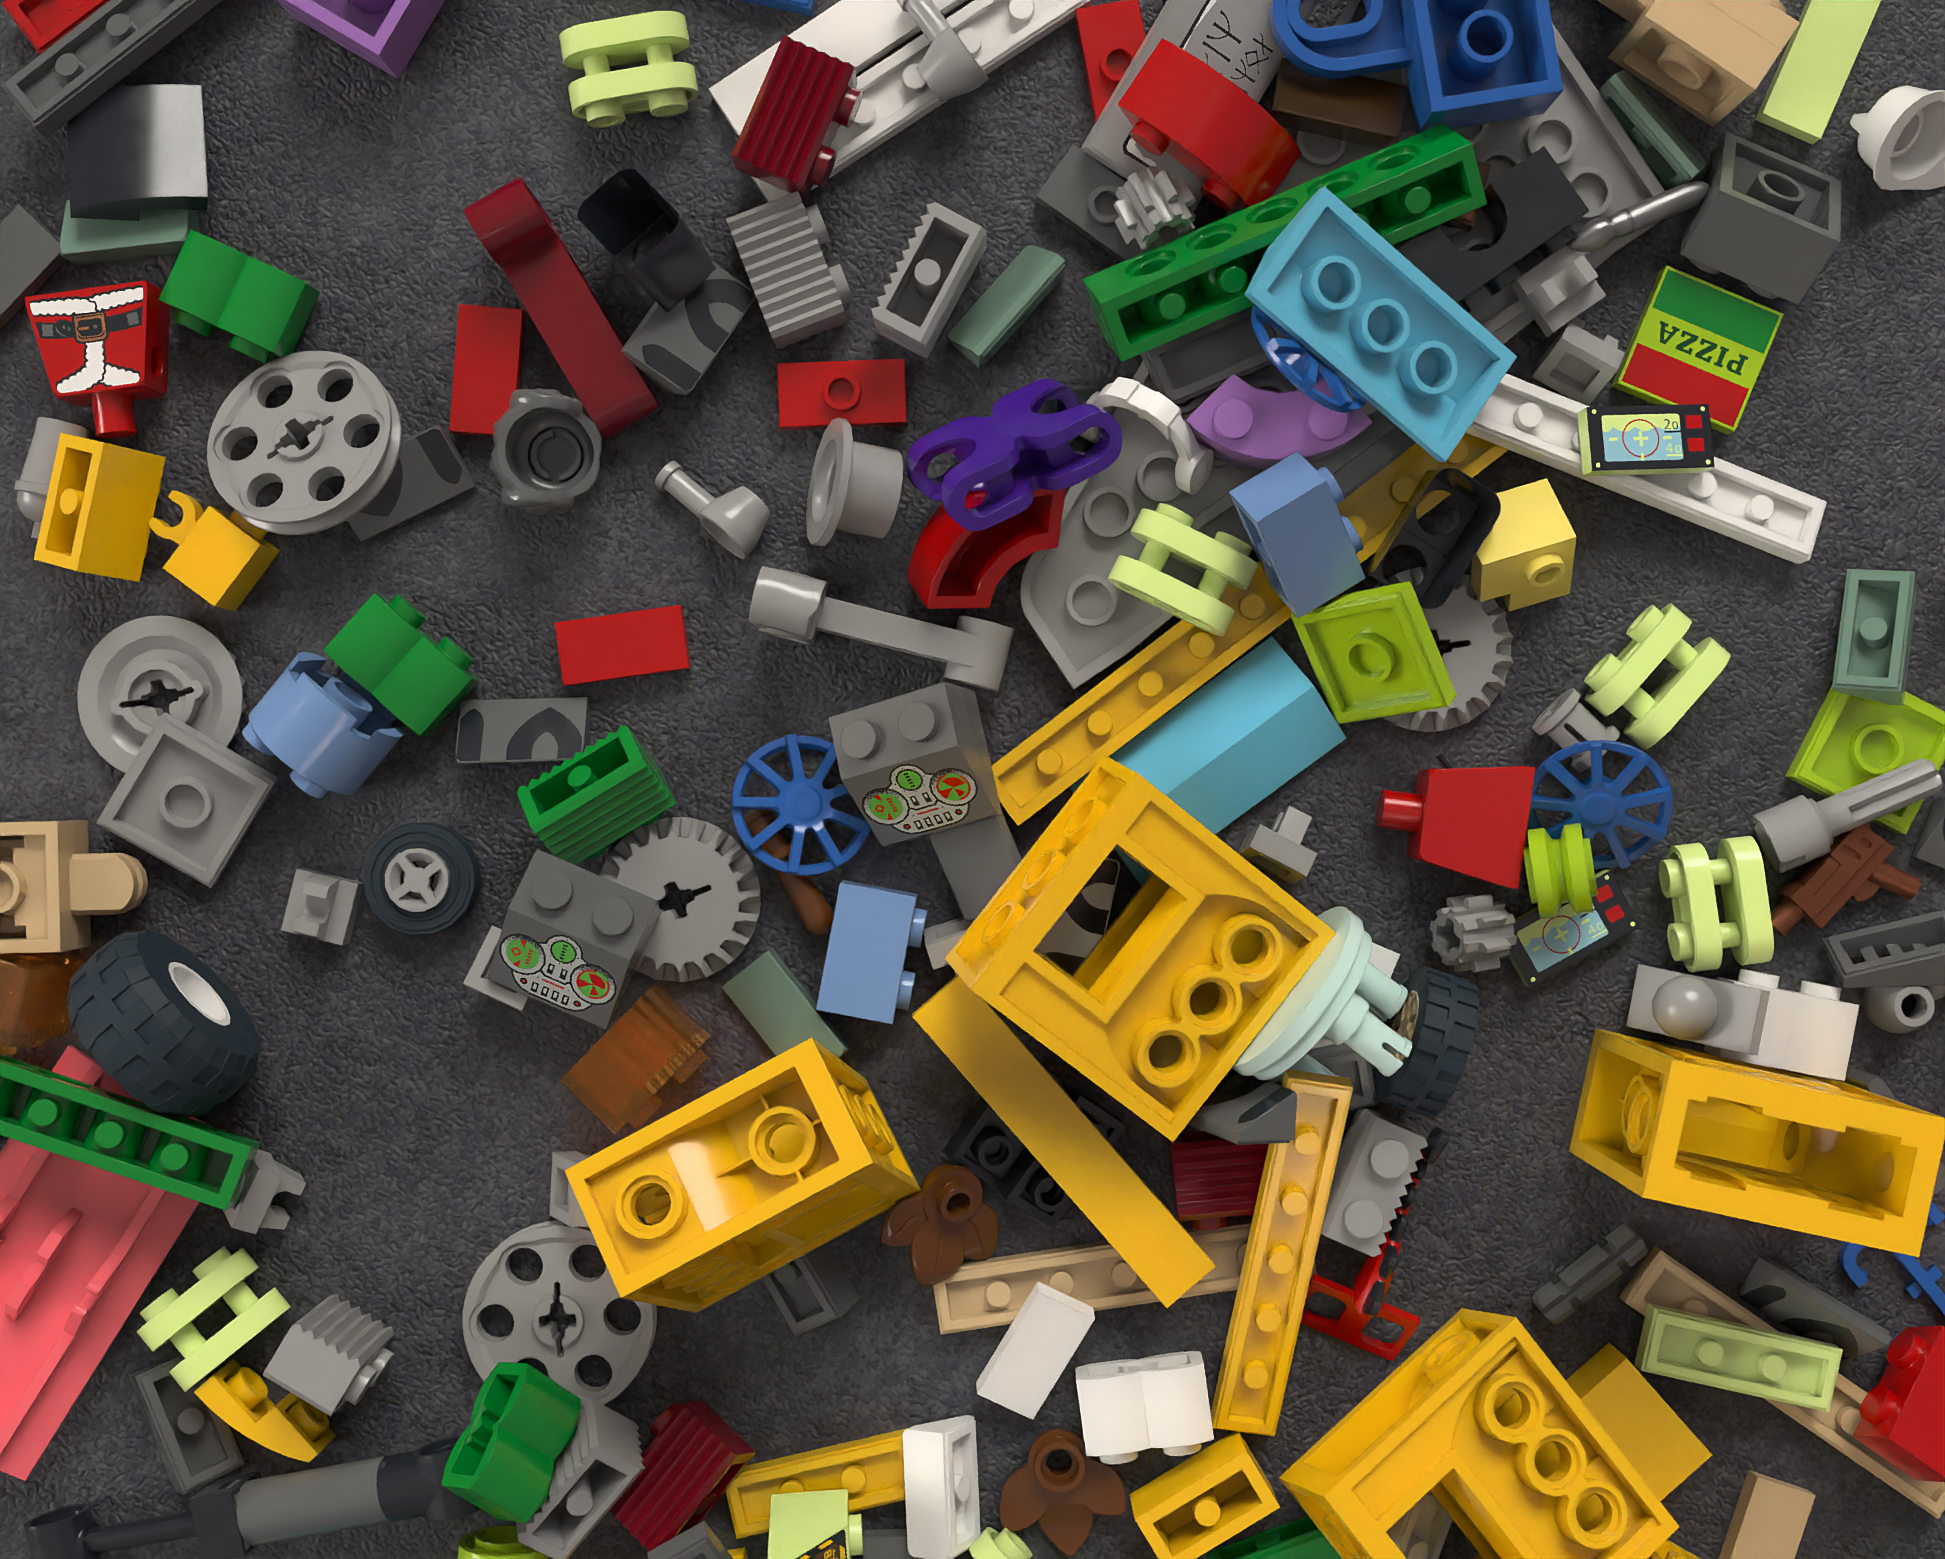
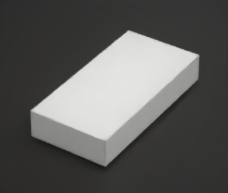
[976,1281,1095,1420]

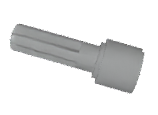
[1752,758,1943,873]

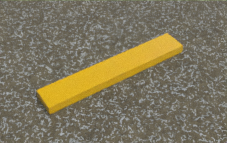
[912,975,1216,1308]
[1211,1069,1353,1437]

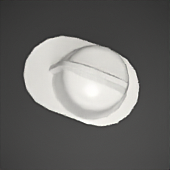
[1850,85,1945,191]

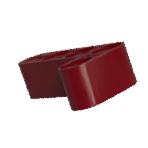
[463,176,661,439]

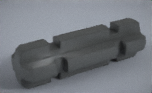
[1532,1224,1648,1325]

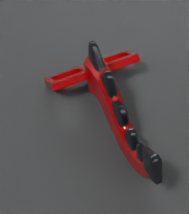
[1300,1126,1450,1361]

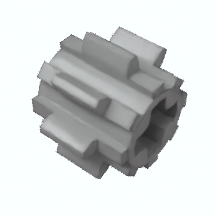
[1114,166,1196,252]
[1430,894,1517,973]

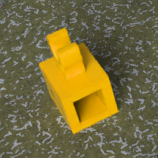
[148,490,280,611]

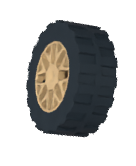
[1374,965,1479,1118]

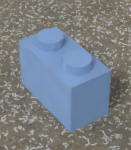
[1229,451,1366,618]
[816,880,927,1024]

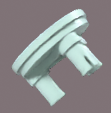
[1231,906,1412,1083]

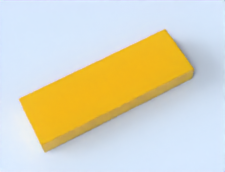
[726,1428,908,1539]

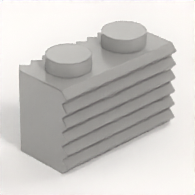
[726,191,853,349]
[871,202,987,358]
[1321,1107,1428,1257]
[263,1294,394,1416]
[516,1399,645,1559]

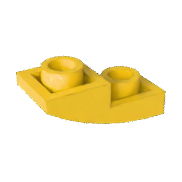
[194,1359,336,1463]

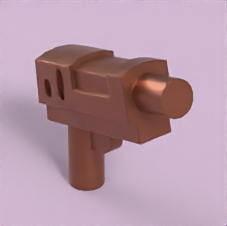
[1771,822,1921,937]

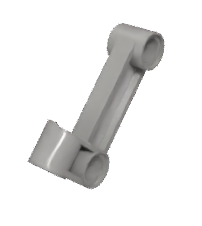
[749,566,1014,691]

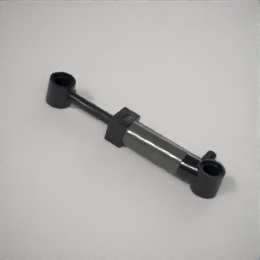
[24,1435,481,1559]

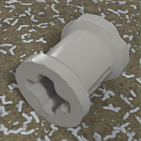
[1532,688,1620,773]

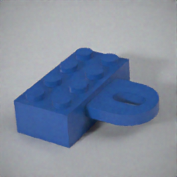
[1269,0,1563,134]

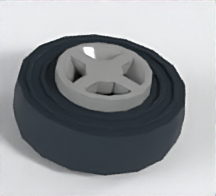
[364,822,481,936]

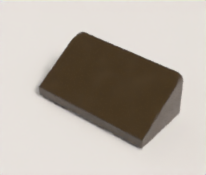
[1269,58,1407,149]

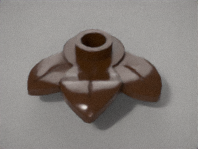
[880,1164,999,1287]
[999,1428,1126,1556]

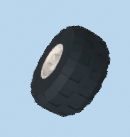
[66,930,261,1119]

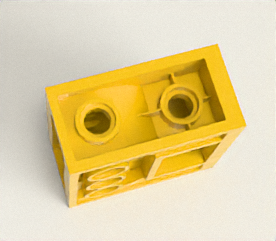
[945,755,1336,1142]
[1569,1028,1945,1257]
[564,1037,921,1313]
[1279,1308,1680,1559]

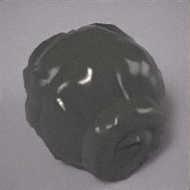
[490,388,602,515]

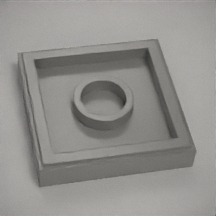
[96,712,279,888]

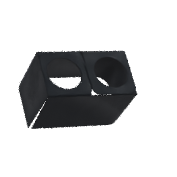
[577,168,717,312]
[1364,468,1501,609]

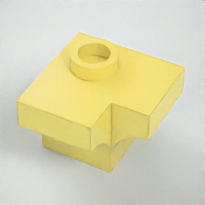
[1471,478,1577,612]

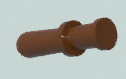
[744,809,834,936]

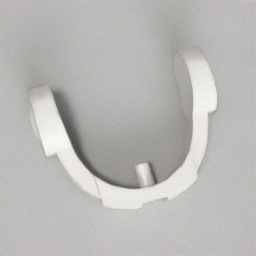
[1080,377,1214,495]

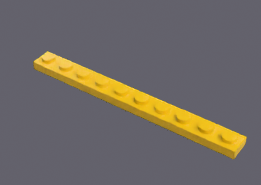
[992,433,1508,826]

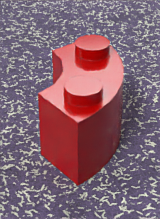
[1117,38,1302,212]
[907,488,1066,609]

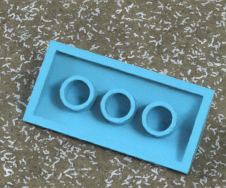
[1244,186,1517,462]
[1069,636,1346,886]

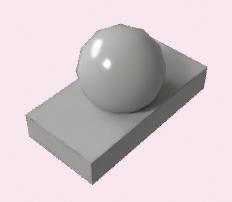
[1626,964,1770,1055]

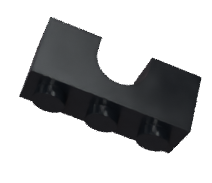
[1396,146,1589,313]

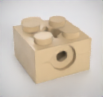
[1597,0,1800,127]
[0,820,148,953]

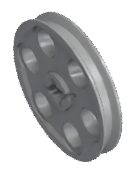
[207,351,402,535]
[462,1220,657,1409]

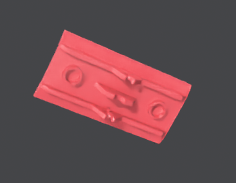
[0,1045,212,1481]

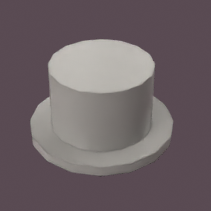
[806,418,903,546]

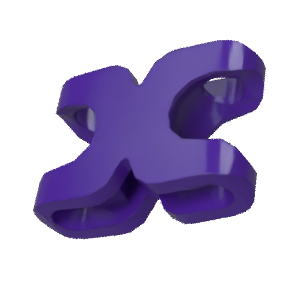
[906,378,1122,531]

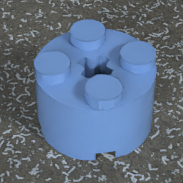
[242,652,404,799]

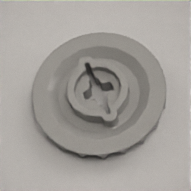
[1374,567,1514,732]
[77,615,247,773]
[599,817,761,983]

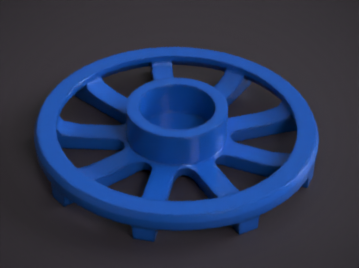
[1251,304,1368,413]
[731,734,871,876]
[1527,740,1673,869]

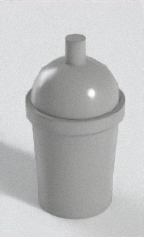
[14,417,91,539]

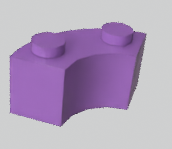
[1185,374,1372,470]

